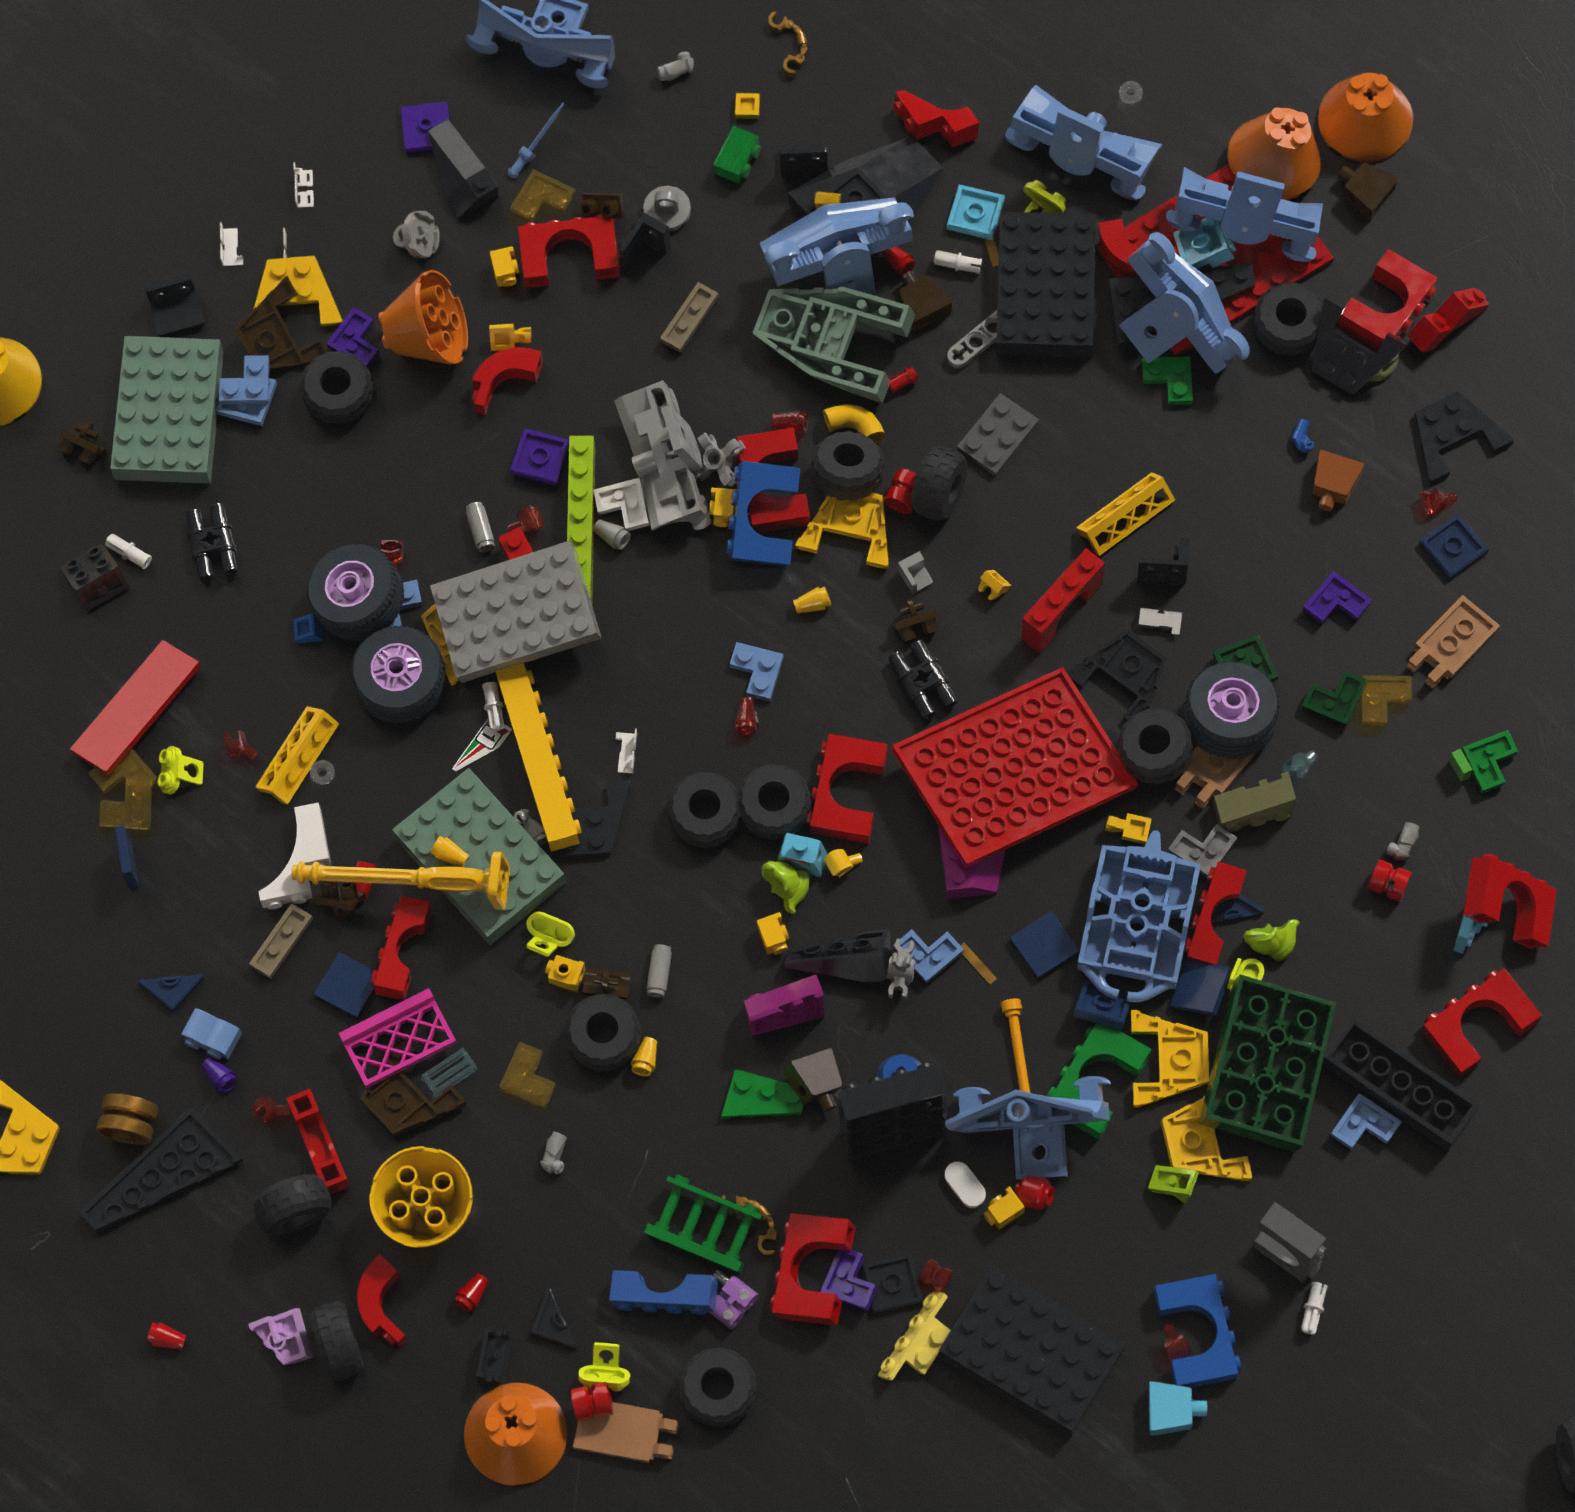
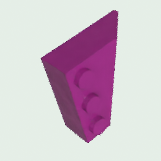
[938,825,1005,899]
[744,975,825,1036]

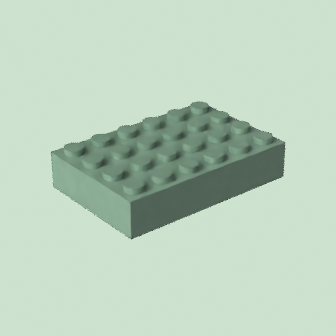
[110,336,224,484]
[392,768,566,945]

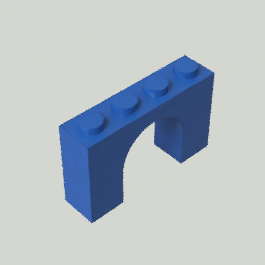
[726,461,800,567]
[1154,1274,1241,1388]

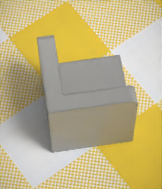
[898,551,933,595]

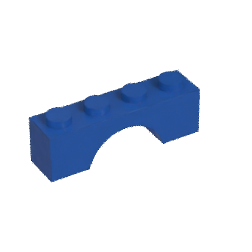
[609,1270,718,1315]

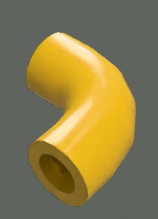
[823,404,885,444]

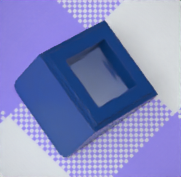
[293,613,325,643]

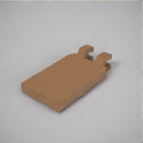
[1406,595,1500,689]
[1175,746,1256,809]
[573,1402,679,1463]

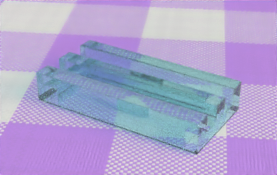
[421,1048,478,1097]

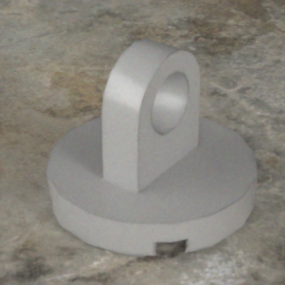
[643,186,691,232]
[393,211,440,259]

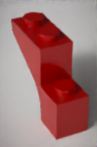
[893,90,979,147]
[1407,288,1490,353]

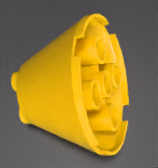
[0,337,42,426]
[370,1146,473,1247]

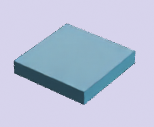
[947,184,1005,240]

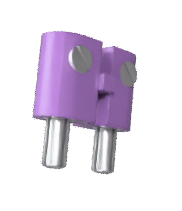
[708,1270,759,1330]

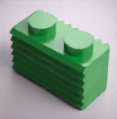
[713,126,761,184]

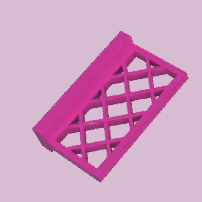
[339,988,457,1089]

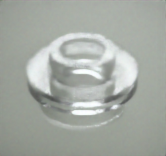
[1119,81,1143,104]
[310,760,335,785]

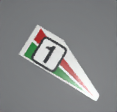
[452,719,512,771]

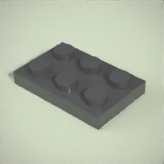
[957,393,1039,477]

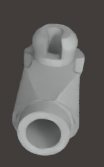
[657,52,694,81]
[514,809,547,846]
[1386,822,1419,861]
[540,1131,567,1174]

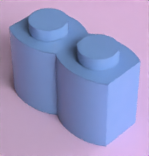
[181,1008,242,1060]

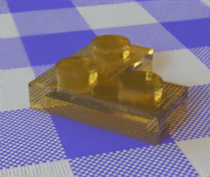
[510,169,575,221]
[1361,675,1412,726]
[88,748,158,796]
[99,778,152,830]
[499,1042,556,1108]

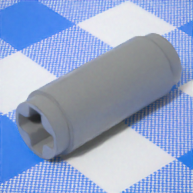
[466,502,495,553]
[646,944,672,998]

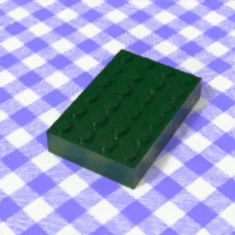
[1199,974,1336,1152]

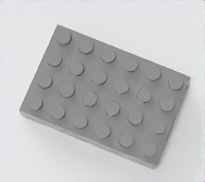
[430,541,601,683]

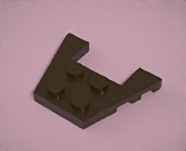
[235,276,328,370]
[360,1037,467,1137]

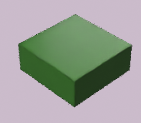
[1449,749,1472,782]

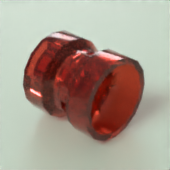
[919,1258,954,1293]

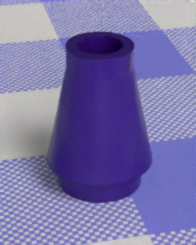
[202,1057,237,1093]

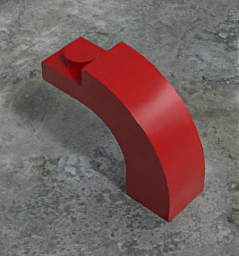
[1098,219,1178,276]
[472,347,543,415]
[357,1254,408,1348]

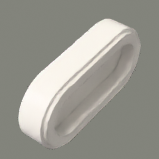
[945,1162,986,1209]

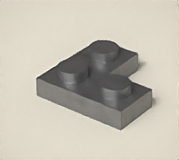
[1168,824,1237,878]

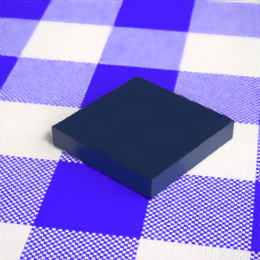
[1419,513,1489,580]
[115,825,139,888]
[1010,911,1080,979]
[314,952,375,1019]
[1170,960,1233,1016]
[1073,981,1131,1030]

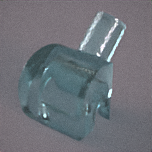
[1282,750,1318,778]

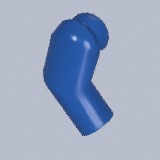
[1292,418,1314,453]

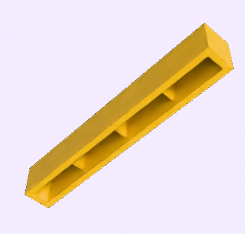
[495,662,582,852]

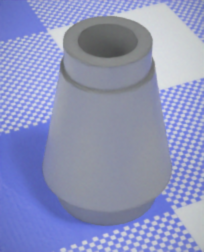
[593,519,631,550]

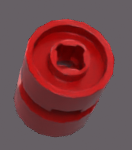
[883,469,916,514]
[1367,859,1412,902]
[571,1382,614,1422]

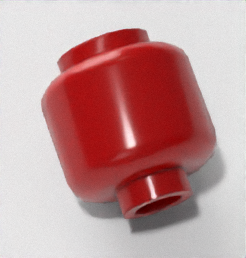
[1015,1175,1054,1211]

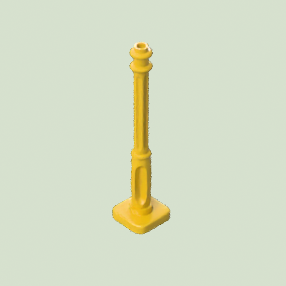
[291,852,510,910]

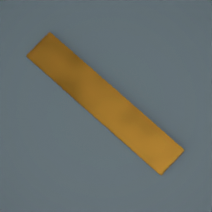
[985,237,999,267]
[961,943,997,985]

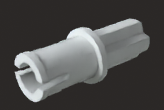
[934,250,982,274]
[105,534,152,569]
[482,682,504,731]
[1301,1282,1328,1334]

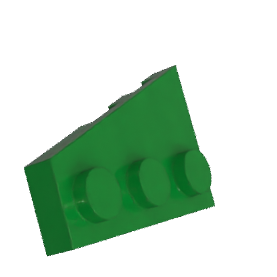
[721,1069,805,1119]

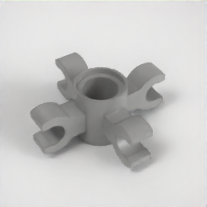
[693,433,746,487]
[887,939,915,1000]

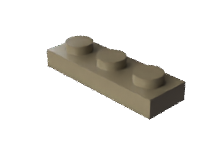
[660,282,719,353]
[249,903,313,979]

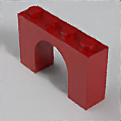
[518,214,620,288]
[1336,249,1437,351]
[734,427,810,533]
[1021,548,1105,654]
[806,734,888,844]
[1463,854,1557,949]
[1422,968,1542,1079]
[771,1213,856,1325]

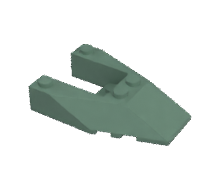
[753,287,915,403]

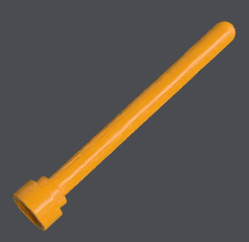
[1001,999,1030,1093]

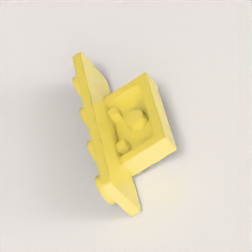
[878,1291,951,1381]

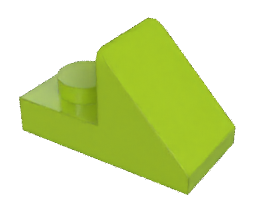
[1148,1165,1199,1203]

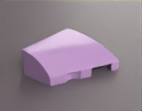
[248,1308,314,1365]

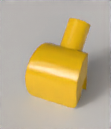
[824,849,863,878]

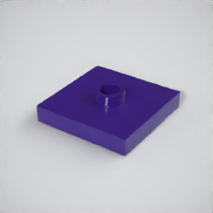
[401,102,450,153]
[510,428,569,486]

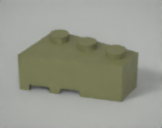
[1213,772,1296,832]

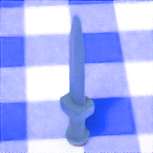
[507,103,564,179]

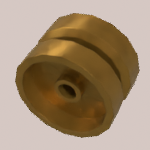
[96,1093,158,1145]

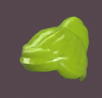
[762,861,810,914]
[1243,919,1300,962]

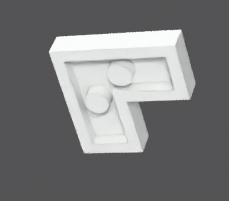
[594,478,651,531]

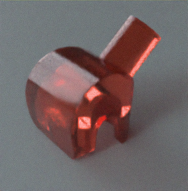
[1420,488,1457,515]
[508,505,544,533]
[380,540,404,570]
[224,731,258,759]
[252,1097,290,1124]
[1164,1324,1192,1363]

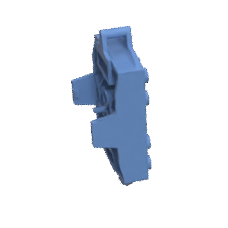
[1077,831,1201,1002]

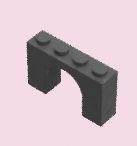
[1253,1202,1327,1283]

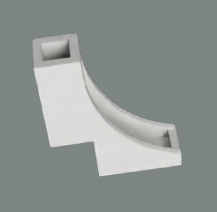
[259,803,332,909]

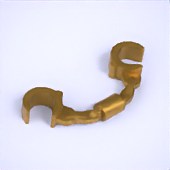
[768,12,808,77]
[720,1195,776,1257]

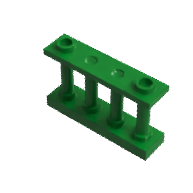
[644,1174,764,1274]

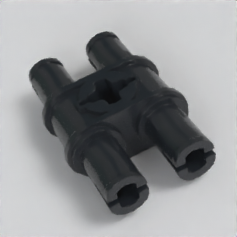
[186,503,238,581]
[888,640,958,721]

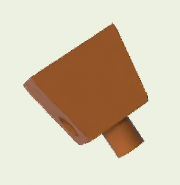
[1313,449,1365,511]

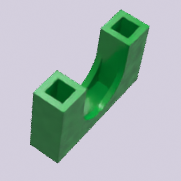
[1047,1023,1151,1139]

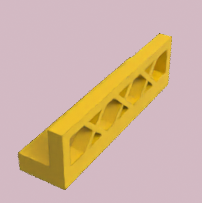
[1076,472,1175,556]
[255,706,339,805]

